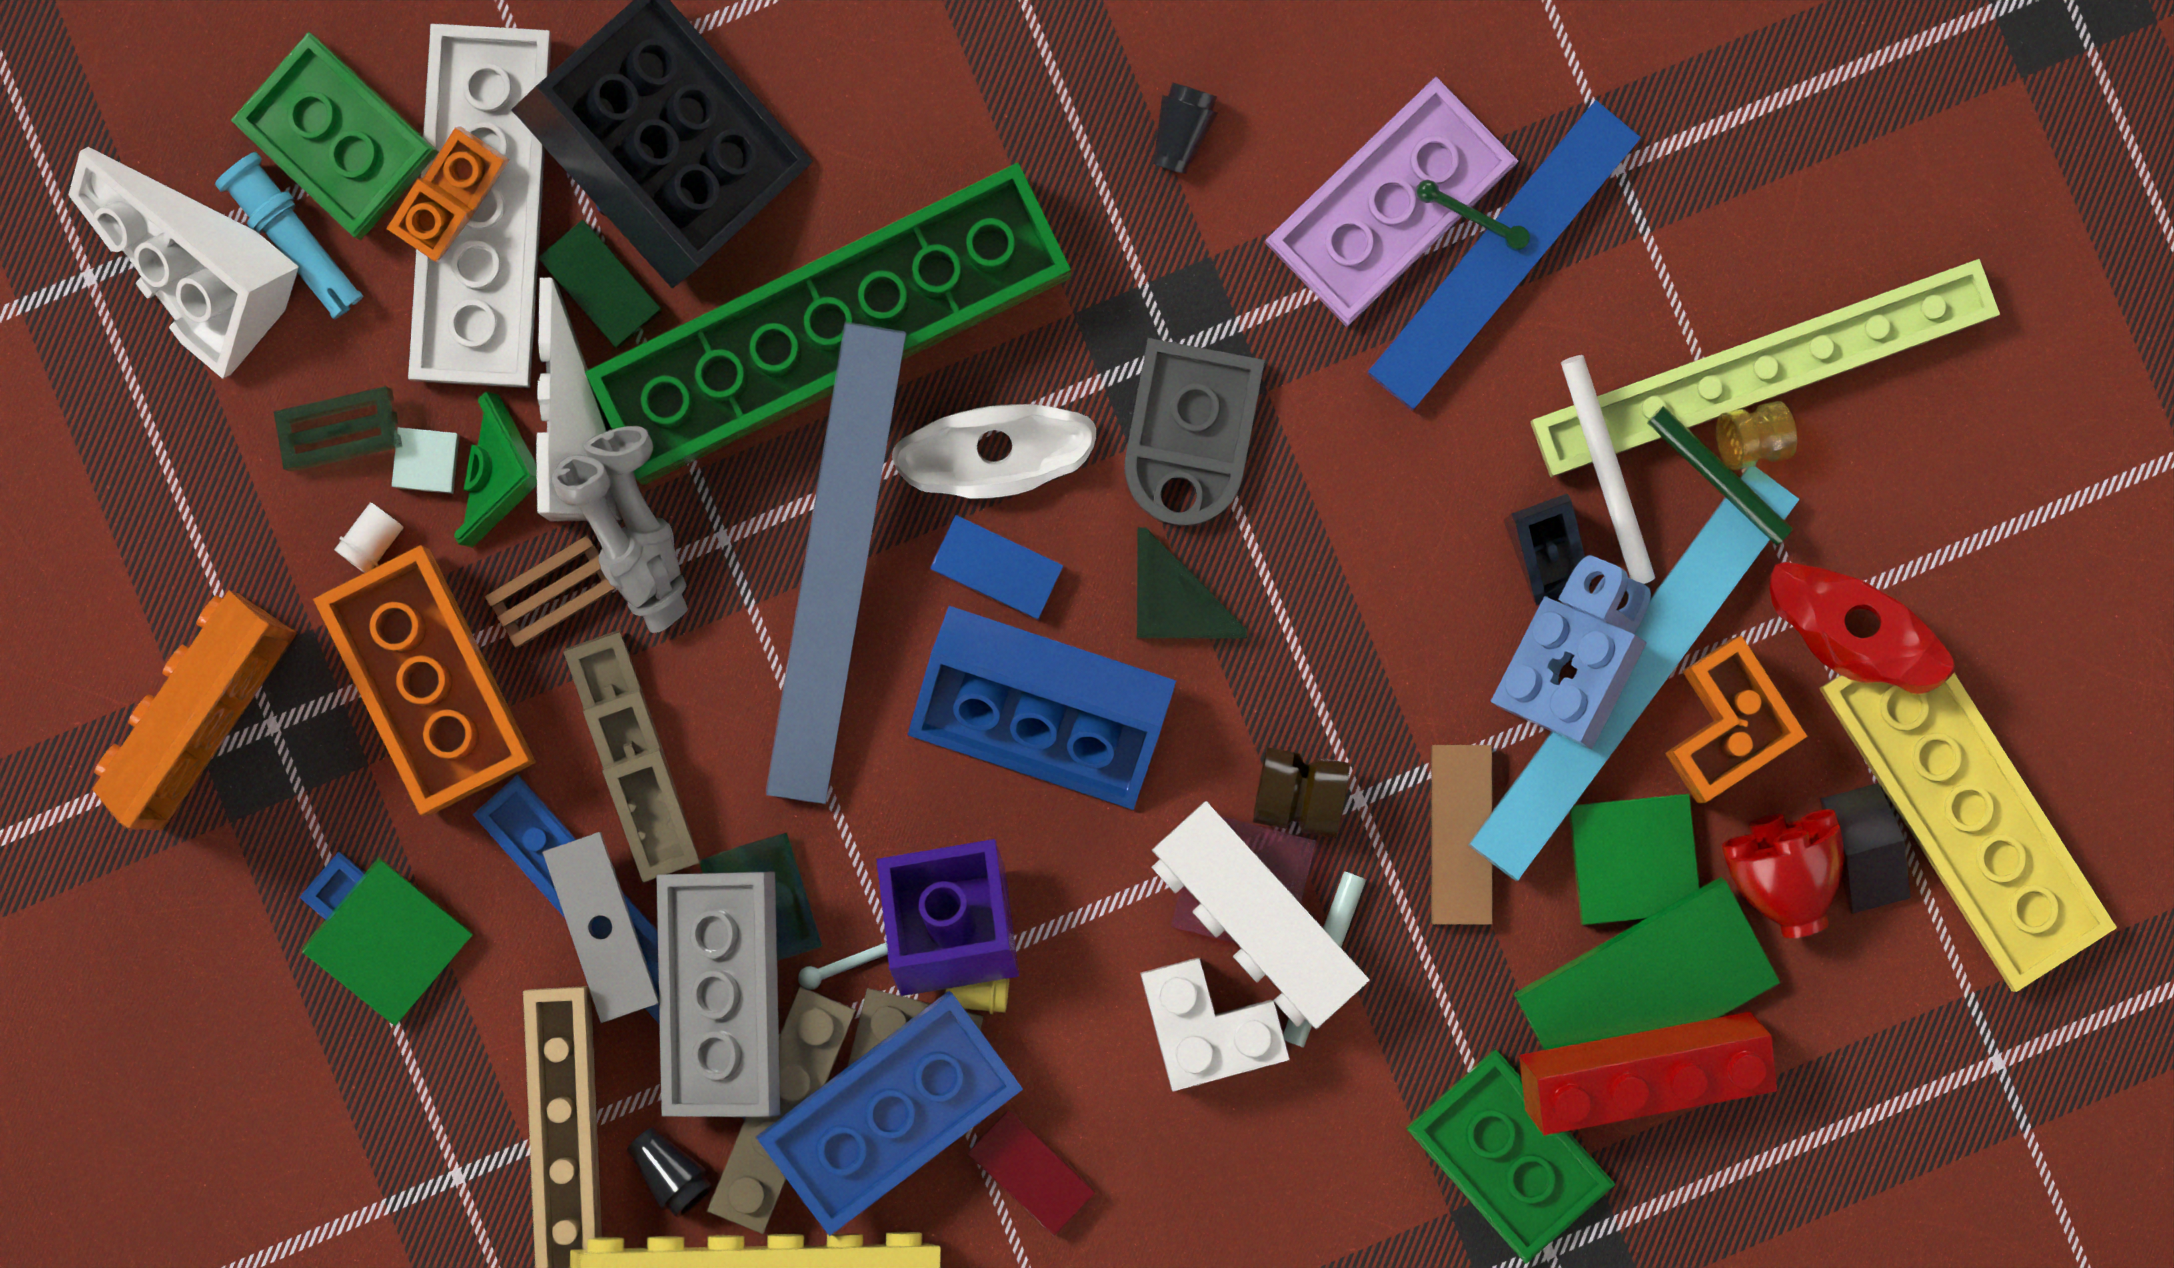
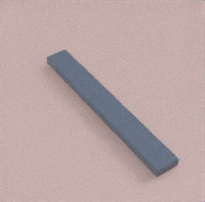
[766,322,906,804]

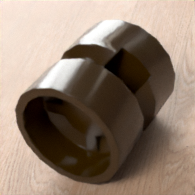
[1253,747,1350,838]

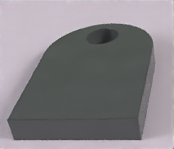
[1124,338,1265,526]

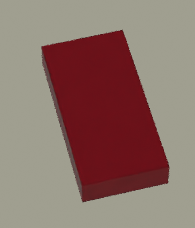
[967,1109,1095,1236]

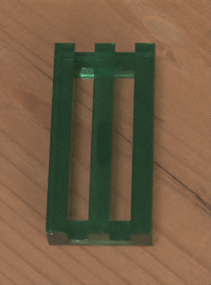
[274,386,403,472]

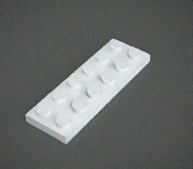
[408,24,552,388]

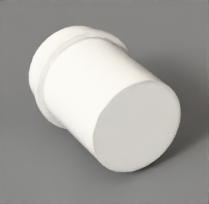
[334,502,404,573]

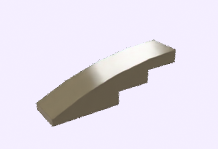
[564,629,700,882]

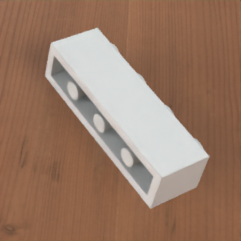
[1152,801,1369,1029]

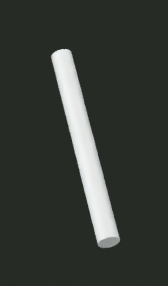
[1561,355,1655,584]

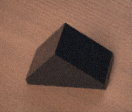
[1504,493,1592,606]
[1820,783,1911,914]

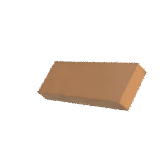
[1431,745,1492,924]

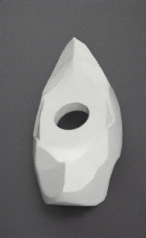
[892,404,1096,498]

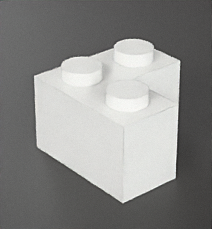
[1140,957,1289,1091]

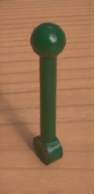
[1416,179,1530,251]

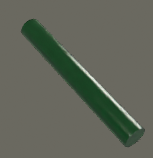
[1647,406,1793,546]

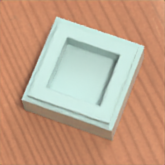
[392,427,460,494]

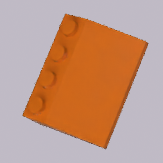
[92,590,297,830]

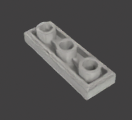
[543,832,659,1023]

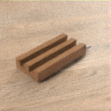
[485,535,616,649]

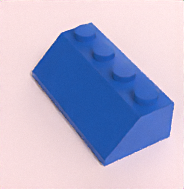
[907,606,1176,810]

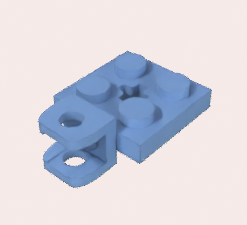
[1490,555,1651,749]

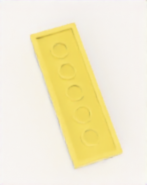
[1819,673,2117,992]

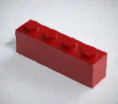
[1519,1012,1777,1135]

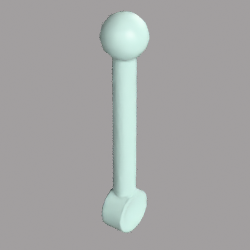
[798,943,888,990]

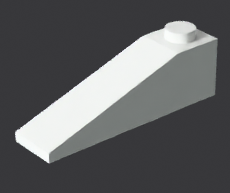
[68,147,299,379]

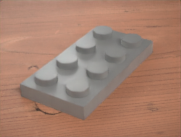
[657,872,780,1116]

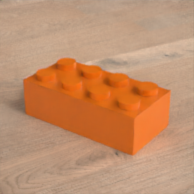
[313,545,536,816]

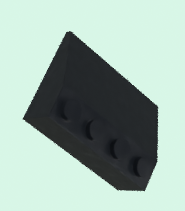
[511,0,813,289]

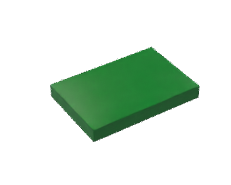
[231,32,439,240]
[1406,1049,1616,1264]

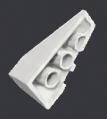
[536,278,621,521]

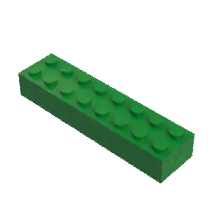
[585,162,1071,486]

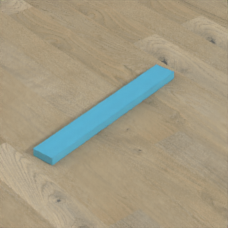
[1468,464,1799,881]

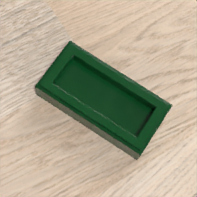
[538,219,662,350]

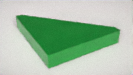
[454,392,537,548]

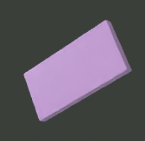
[1265,77,1518,327]

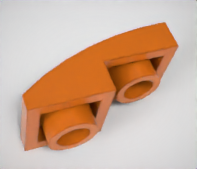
[386,126,510,262]

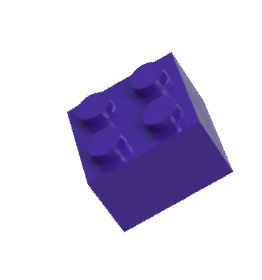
[877,839,1019,996]

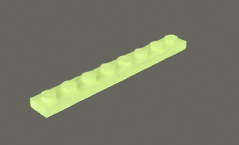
[1530,259,2000,478]

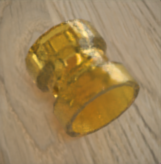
[1716,401,1797,470]

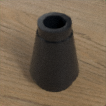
[1153,82,1218,174]
[626,1127,713,1218]

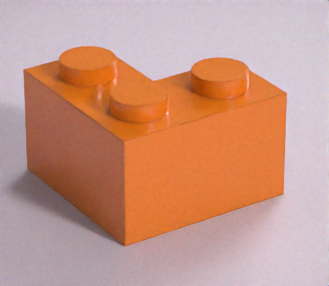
[1665,635,1808,803]

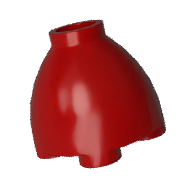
[1721,809,1844,938]

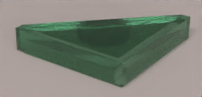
[1137,527,1247,639]

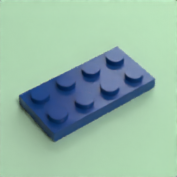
[756,991,1023,1236]

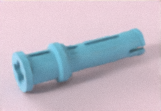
[215,151,363,320]

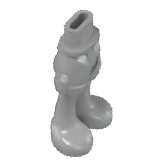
[552,426,688,633]

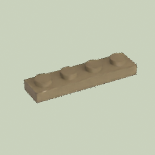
[707,987,856,1234]

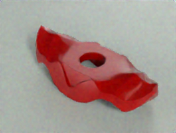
[1769,562,1955,694]

